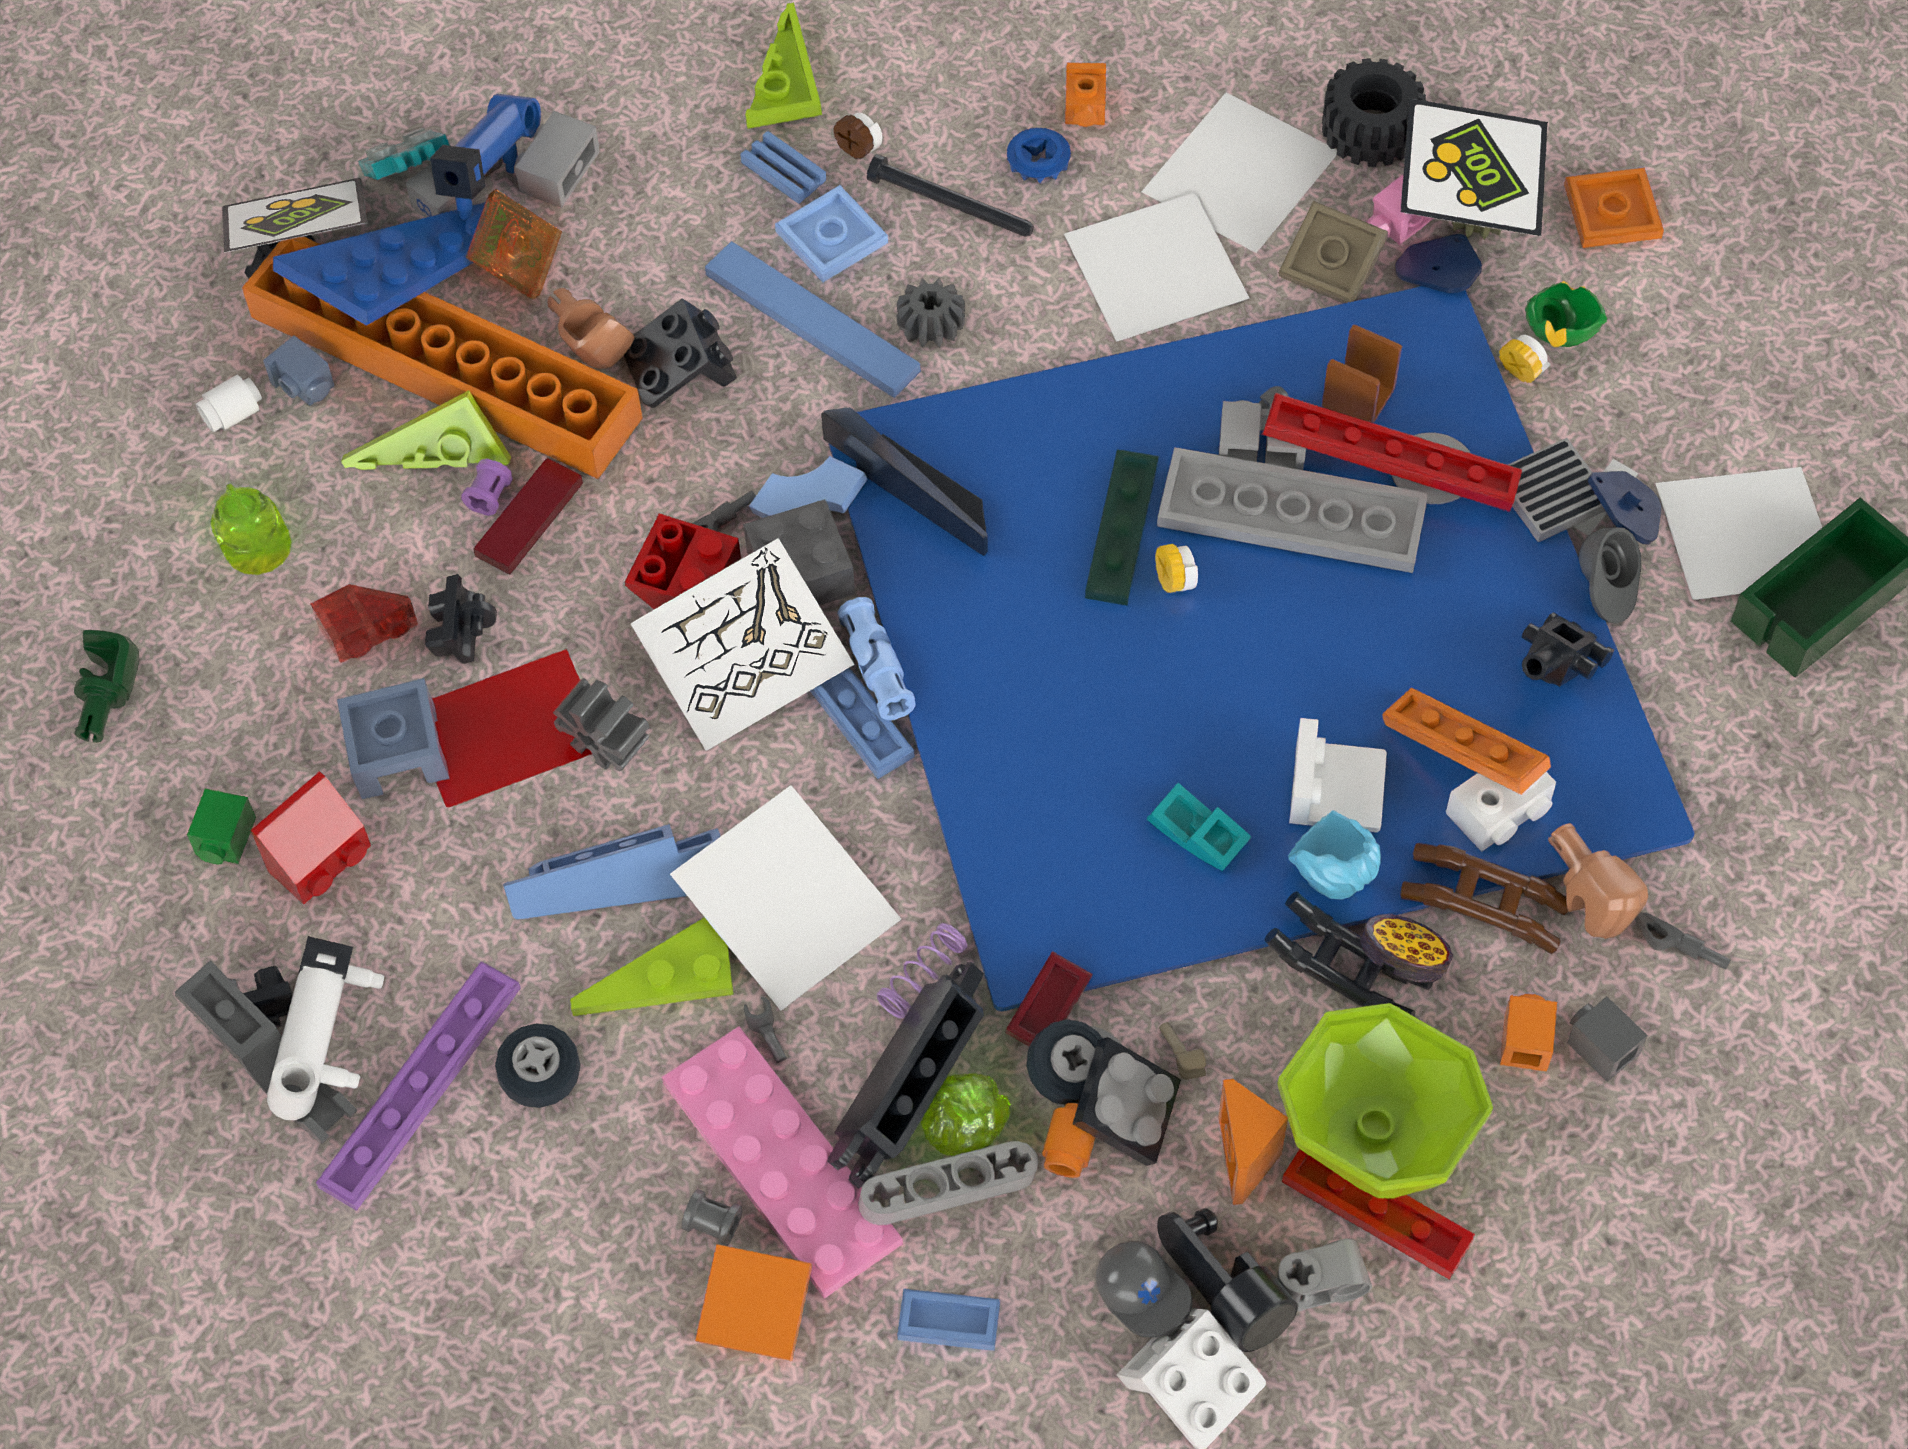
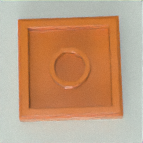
[1564,167,1664,248]
[695,1244,813,1361]

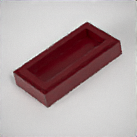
[1005,951,1093,1047]

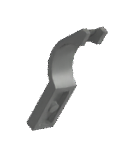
[175,960,357,1144]

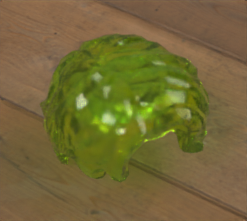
[921,1073,1010,1156]

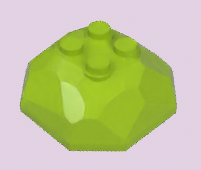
[1277,1003,1493,1198]

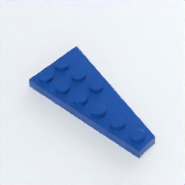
[273,198,533,326]

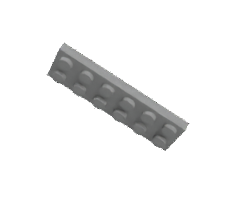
[1157,447,1428,573]

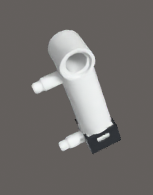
[267,936,384,1120]

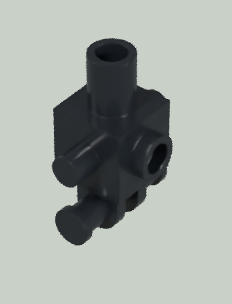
[1522,612,1614,687]

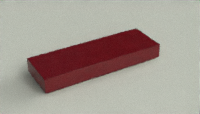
[473,458,583,575]

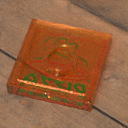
[466,189,562,299]

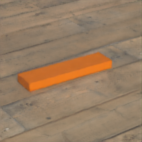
[1382,687,1551,795]

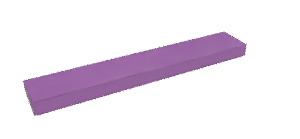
[316,961,521,1211]

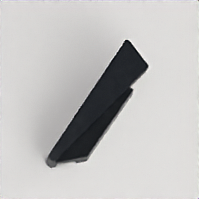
[821,407,988,556]

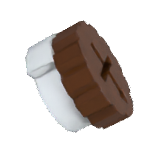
[833,112,883,159]

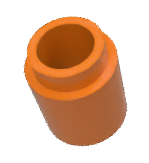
[1042,1103,1096,1178]

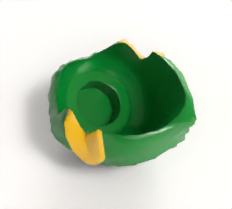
[1525,281,1607,347]

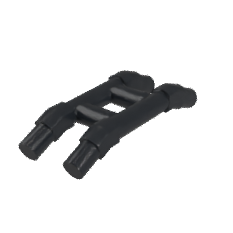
[1265,891,1435,1017]

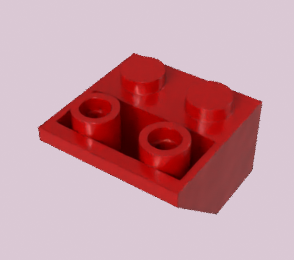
[625,513,741,609]

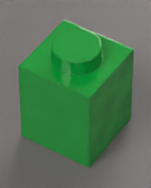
[187,788,256,865]

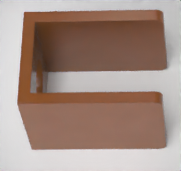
[1322,325,1402,423]

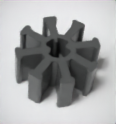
[553,678,650,771]

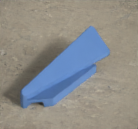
[503,824,721,920]

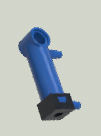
[430,93,541,221]

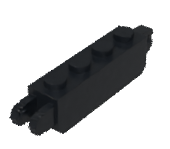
[827,962,984,1189]

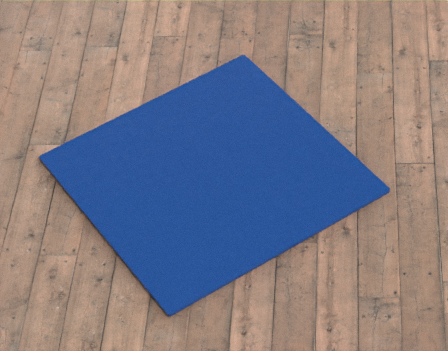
[828,286,1695,1011]

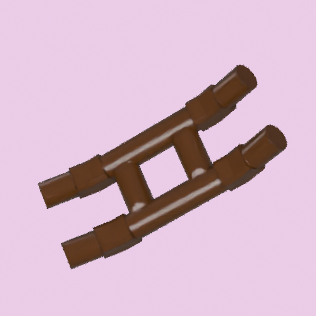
[1400,843,1568,954]

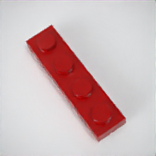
[1282,1149,1475,1280]

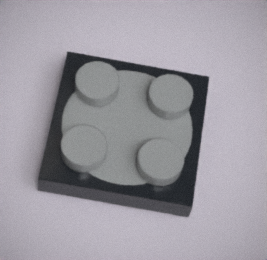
[1072,1037,1181,1166]

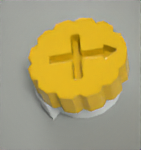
[1499,335,1551,383]
[1155,544,1198,593]

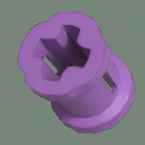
[461,459,513,516]

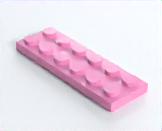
[662,1026,903,1299]

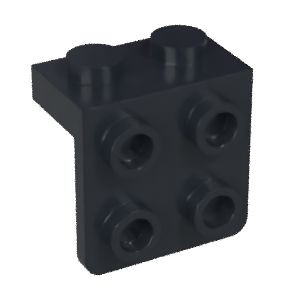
[624,298,737,408]

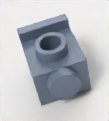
[263,335,335,406]

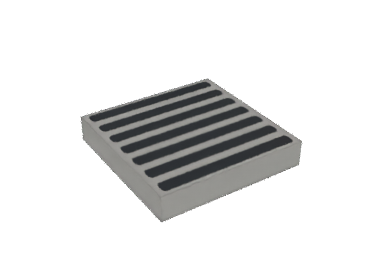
[1508,438,1605,542]

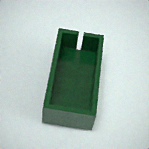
[1731,497,1908,678]

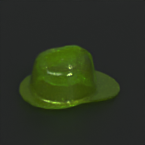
[210,483,292,575]

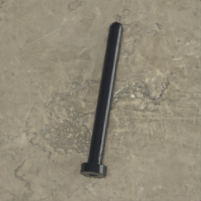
[867,154,1034,237]

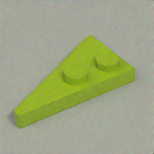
[745,2,822,129]
[341,390,511,470]
[570,917,734,1016]

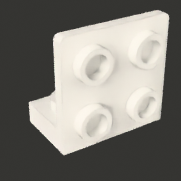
[1289,718,1387,832]
[1117,1308,1266,1449]

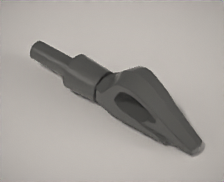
[692,490,756,531]
[1635,912,1731,970]

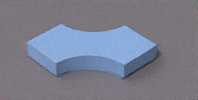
[749,456,867,518]

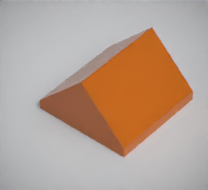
[1218,1079,1288,1205]

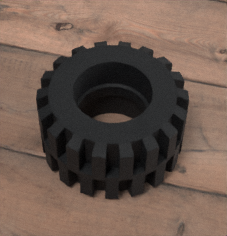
[1322,58,1426,167]

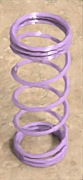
[877,923,967,1018]

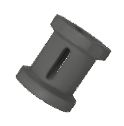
[681,1189,743,1246]

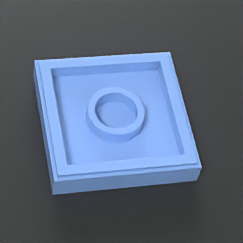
[775,185,888,282]

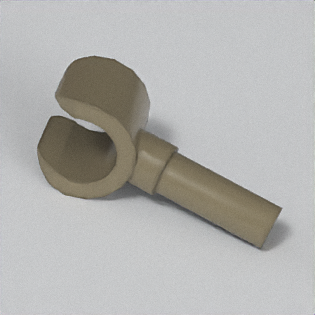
[1159,1022,1206,1080]

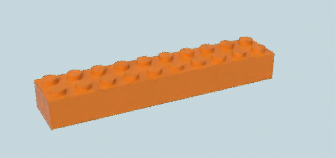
[242,236,643,479]

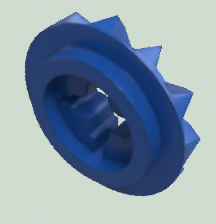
[1007,128,1071,183]

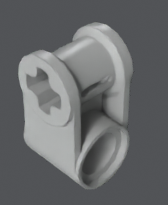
[1277,1239,1372,1311]

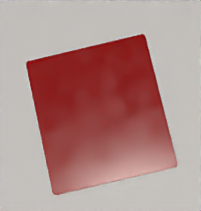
[431,647,592,807]

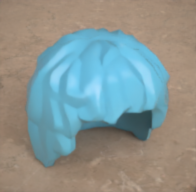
[1288,810,1381,900]

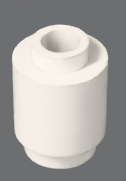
[195,375,262,432]

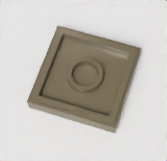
[1278,201,1389,303]

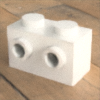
[1446,772,1556,852]

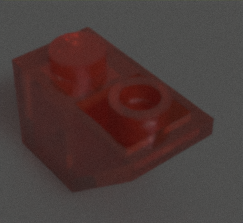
[310,584,418,663]

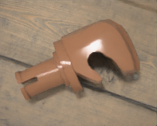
[547,288,635,369]
[1548,823,1648,939]

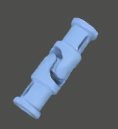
[837,597,916,720]

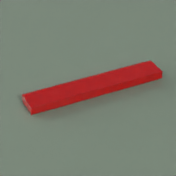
[1262,393,1522,512]

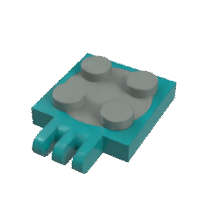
[358,127,450,180]

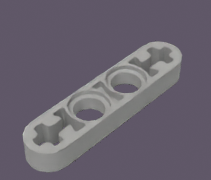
[858,1141,1039,1225]

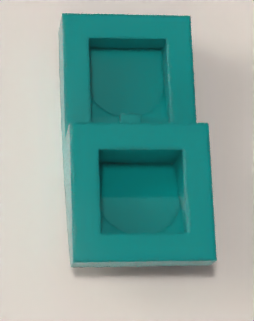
[1147,783,1252,871]

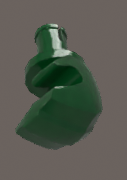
[74,629,140,743]

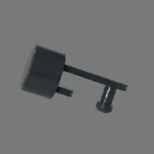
[1157,1208,1298,1352]

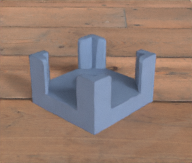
[337,678,450,799]

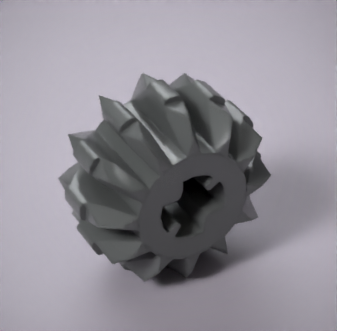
[896,278,965,348]

